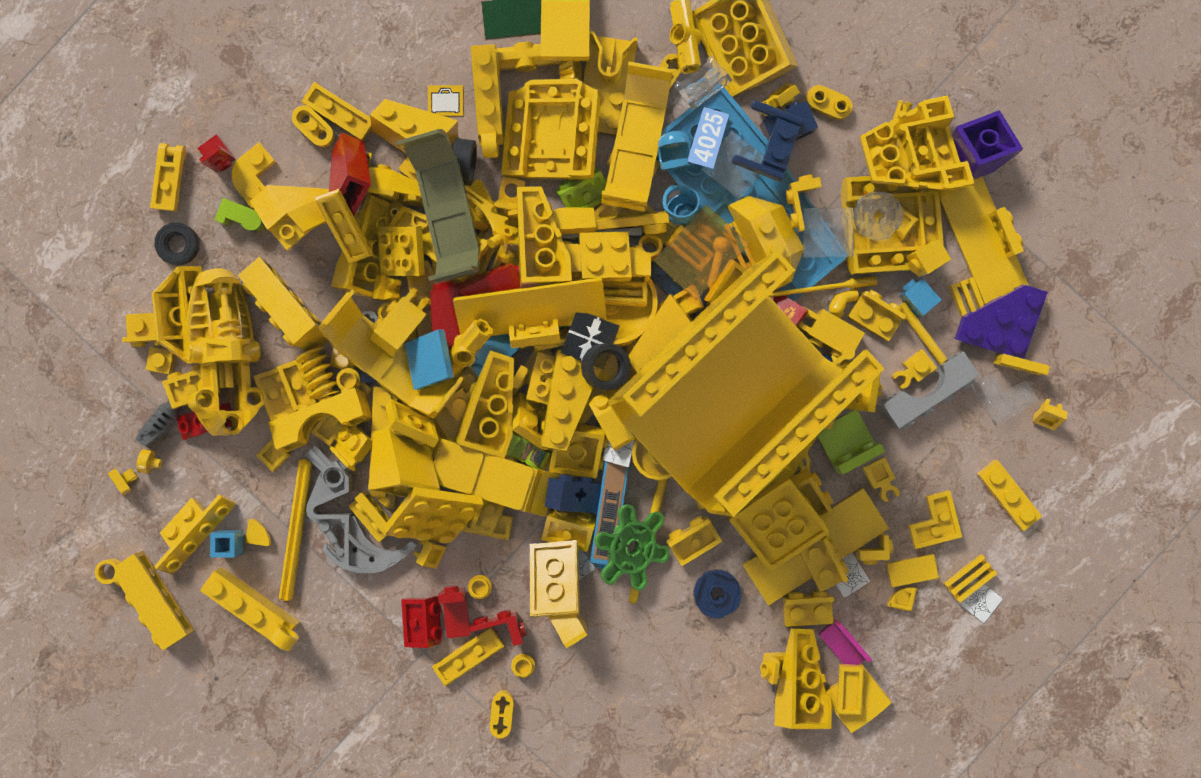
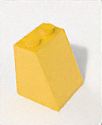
[368,426,440,498]

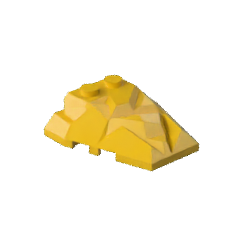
[859,95,975,191]

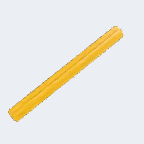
[279,459,313,601]

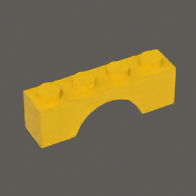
[268,387,372,452]

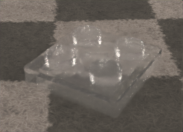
[702,131,764,200]
[803,208,853,258]

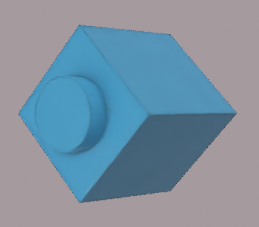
[899,278,941,317]
[210,530,244,558]

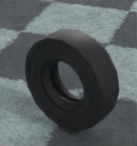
[154,223,200,265]

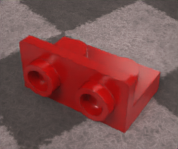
[401,596,442,648]

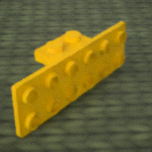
[936,177,1029,304]
[453,278,607,349]

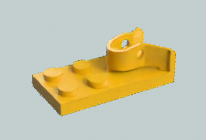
[583,31,638,137]

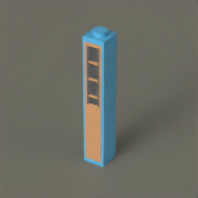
[590,461,629,569]

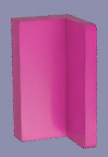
[818,619,872,665]

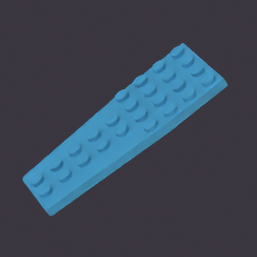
[656,82,847,301]

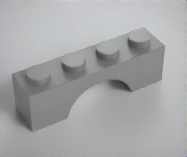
[878,351,980,430]

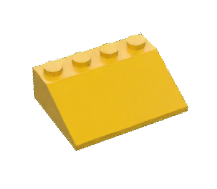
[692,0,798,98]

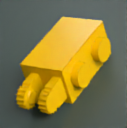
[370,288,430,357]
[797,307,865,358]

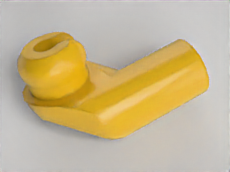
[829,289,859,318]

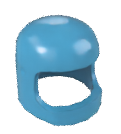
[658,131,694,170]
[662,185,700,227]

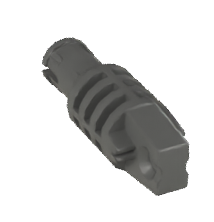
[136,400,183,448]

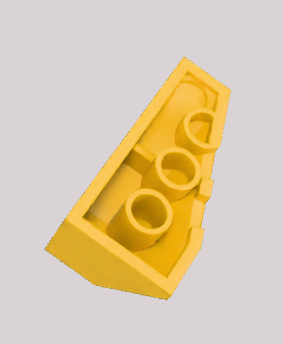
[517,187,572,289]
[331,195,391,302]
[455,350,514,459]
[774,628,832,729]

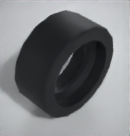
[453,138,477,186]
[581,343,631,390]

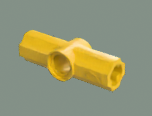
[669,0,701,74]
[498,42,561,72]
[447,319,493,381]

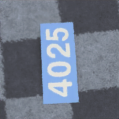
[688,107,729,169]

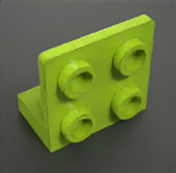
[817,410,885,475]

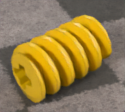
[296,347,341,400]

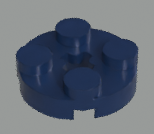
[693,569,742,618]

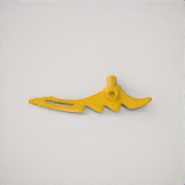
[465,186,519,248]

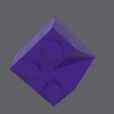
[952,110,1023,180]

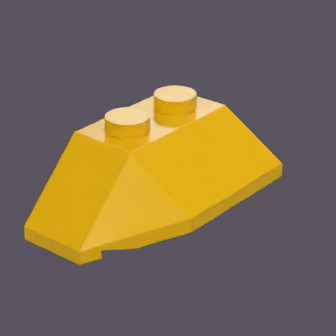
[727,196,804,291]
[152,266,202,364]

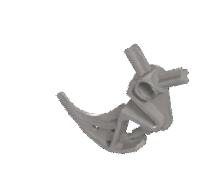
[305,445,417,573]

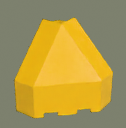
[250,185,360,251]

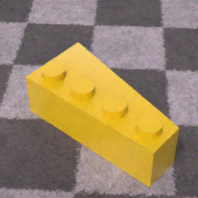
[238,257,329,351]

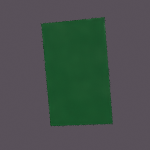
[481,0,541,39]

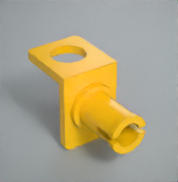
[494,176,526,226]

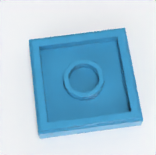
[405,329,454,390]

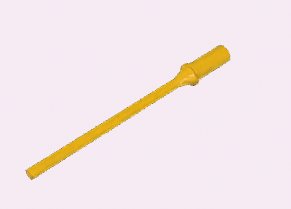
[769,276,877,297]

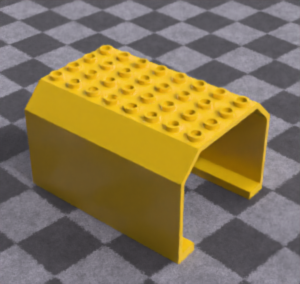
[607,250,884,517]

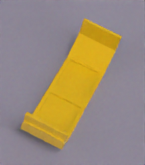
[601,62,673,212]
[318,289,463,418]
[430,437,559,517]

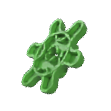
[594,504,670,591]

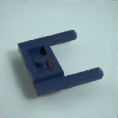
[732,100,803,182]

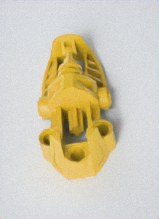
[185,268,265,436]

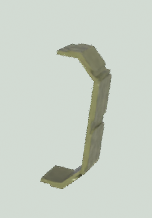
[395,129,480,284]

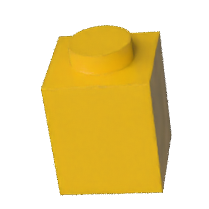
[906,239,951,277]

